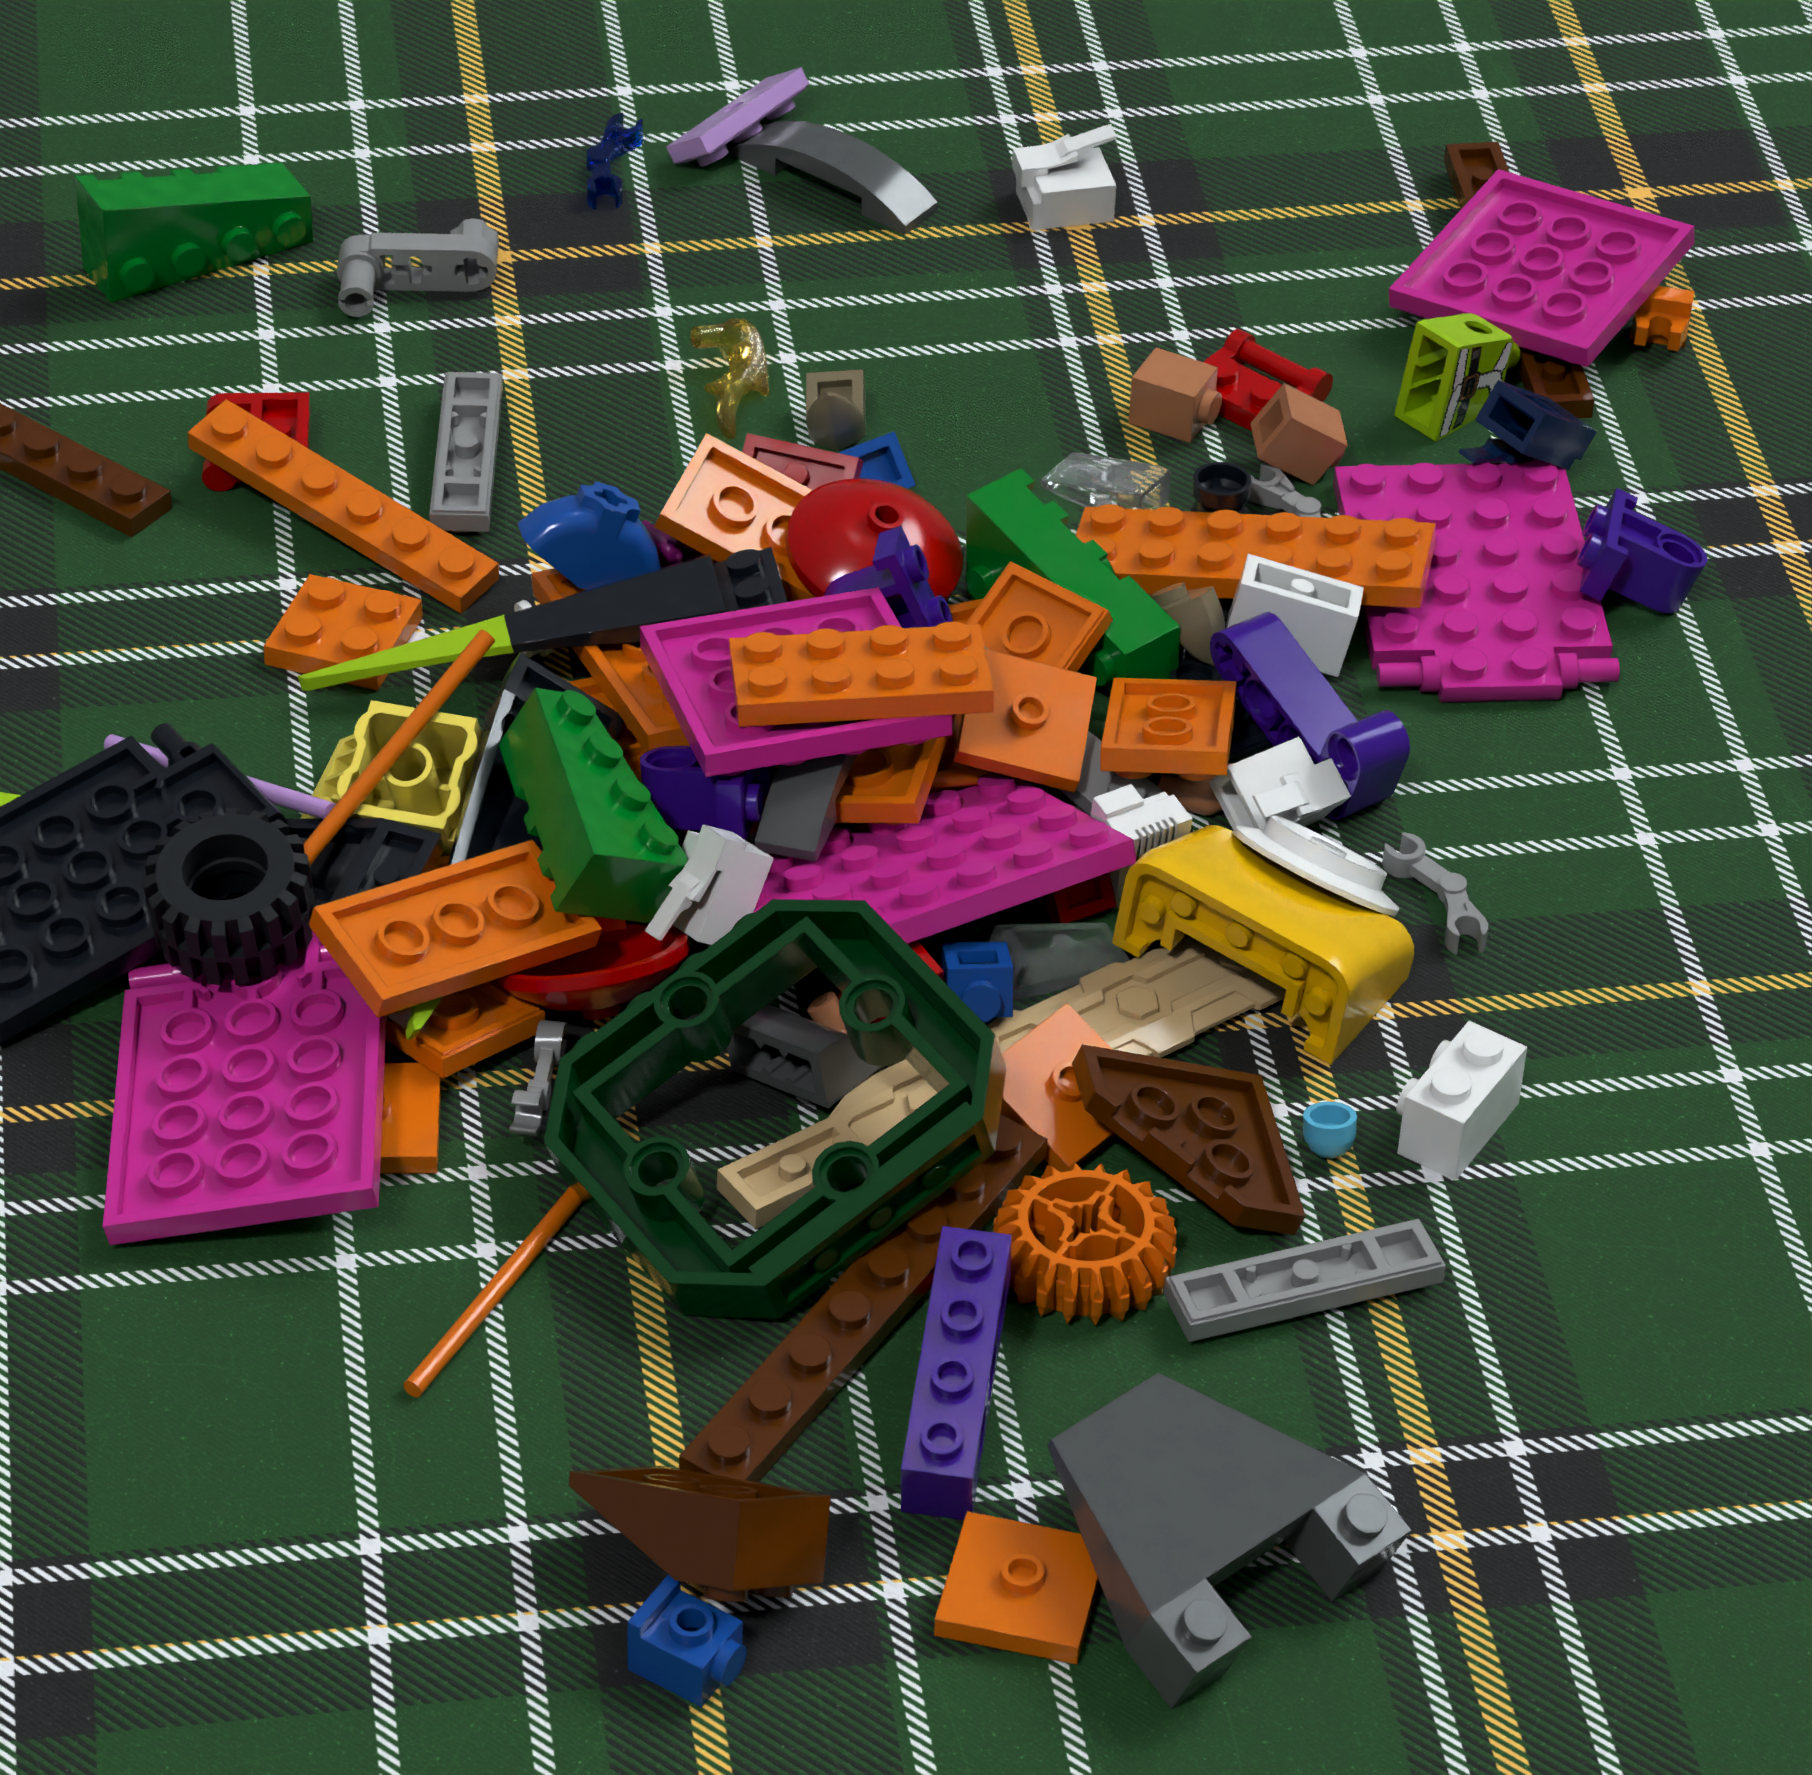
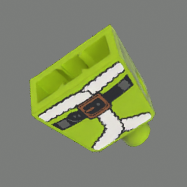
[1394,313,1520,442]

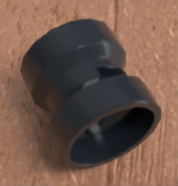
[1190,462,1252,514]

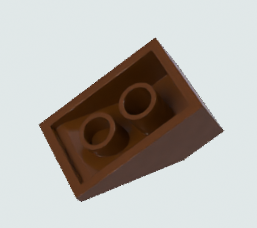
[568,1466,831,1602]

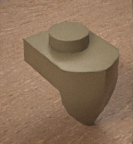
[806,369,866,450]
[1151,582,1225,666]

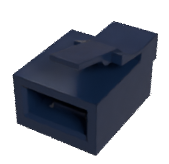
[1458,380,1597,470]

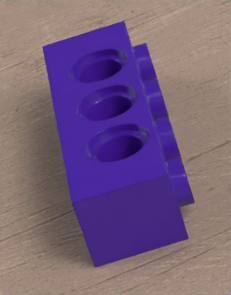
[901,1226,1012,1520]

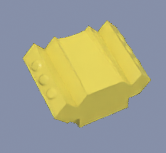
[300,700,481,857]

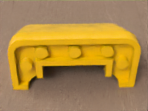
[1112,825,1414,1065]

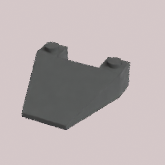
[1047,1373,1412,1709]

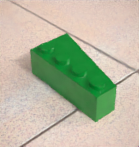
[75,162,313,303]
[965,468,1180,694]
[499,688,689,923]

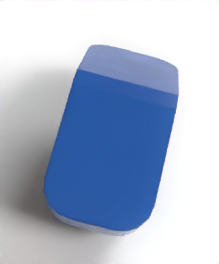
[518,481,661,590]

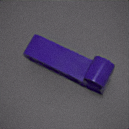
[1210,612,1410,820]

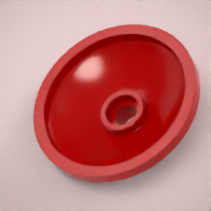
[785,478,963,602]
[496,924,690,1020]

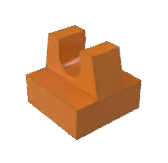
[1630,286,1695,351]

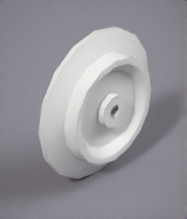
[1233,815,1400,916]

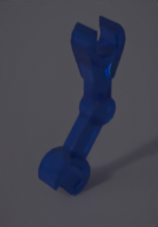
[586,113,643,209]

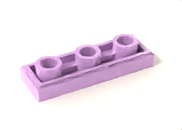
[666,67,809,167]

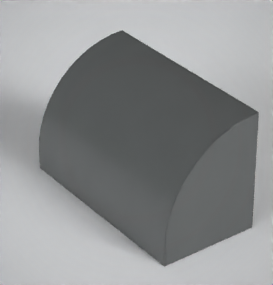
[727,1004,881,1108]

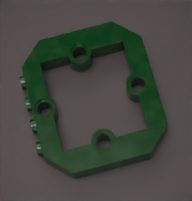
[544,899,1006,1319]

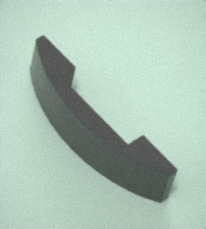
[732,121,938,235]
[755,754,857,861]

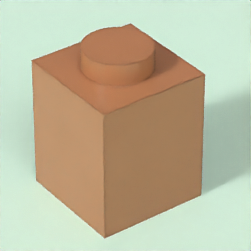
[1128,347,1222,443]
[1250,383,1348,486]

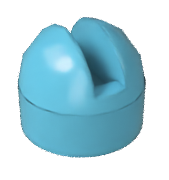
[1303,1102,1357,1159]

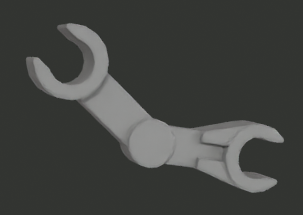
[1249,463,1322,518]
[1382,832,1488,955]
[509,1019,567,1136]

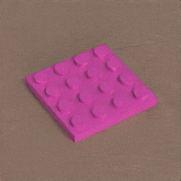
[1389,169,1694,367]
[640,587,952,777]

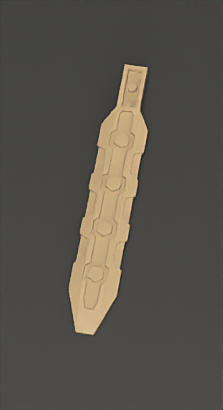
[717,934,1286,1229]

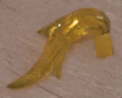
[690,318,769,439]

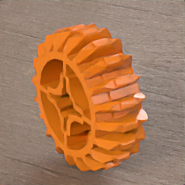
[993,1161,1177,1326]

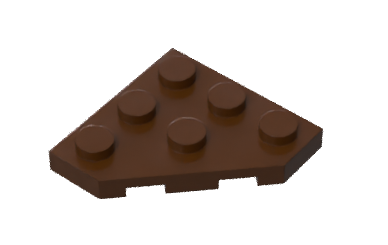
[1072,1044,1306,1235]

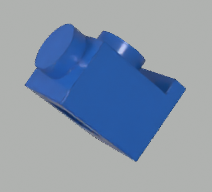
[942,942,1013,1025]
[627,1574,747,1708]

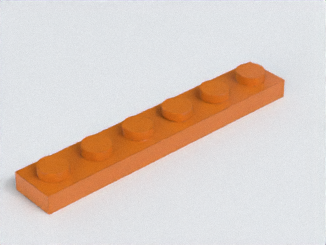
[187,399,499,614]

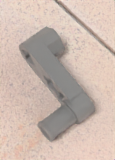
[337,218,499,317]

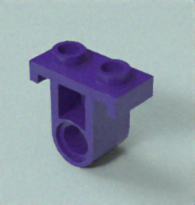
[1577,488,1708,613]
[824,526,953,628]
[640,746,776,840]

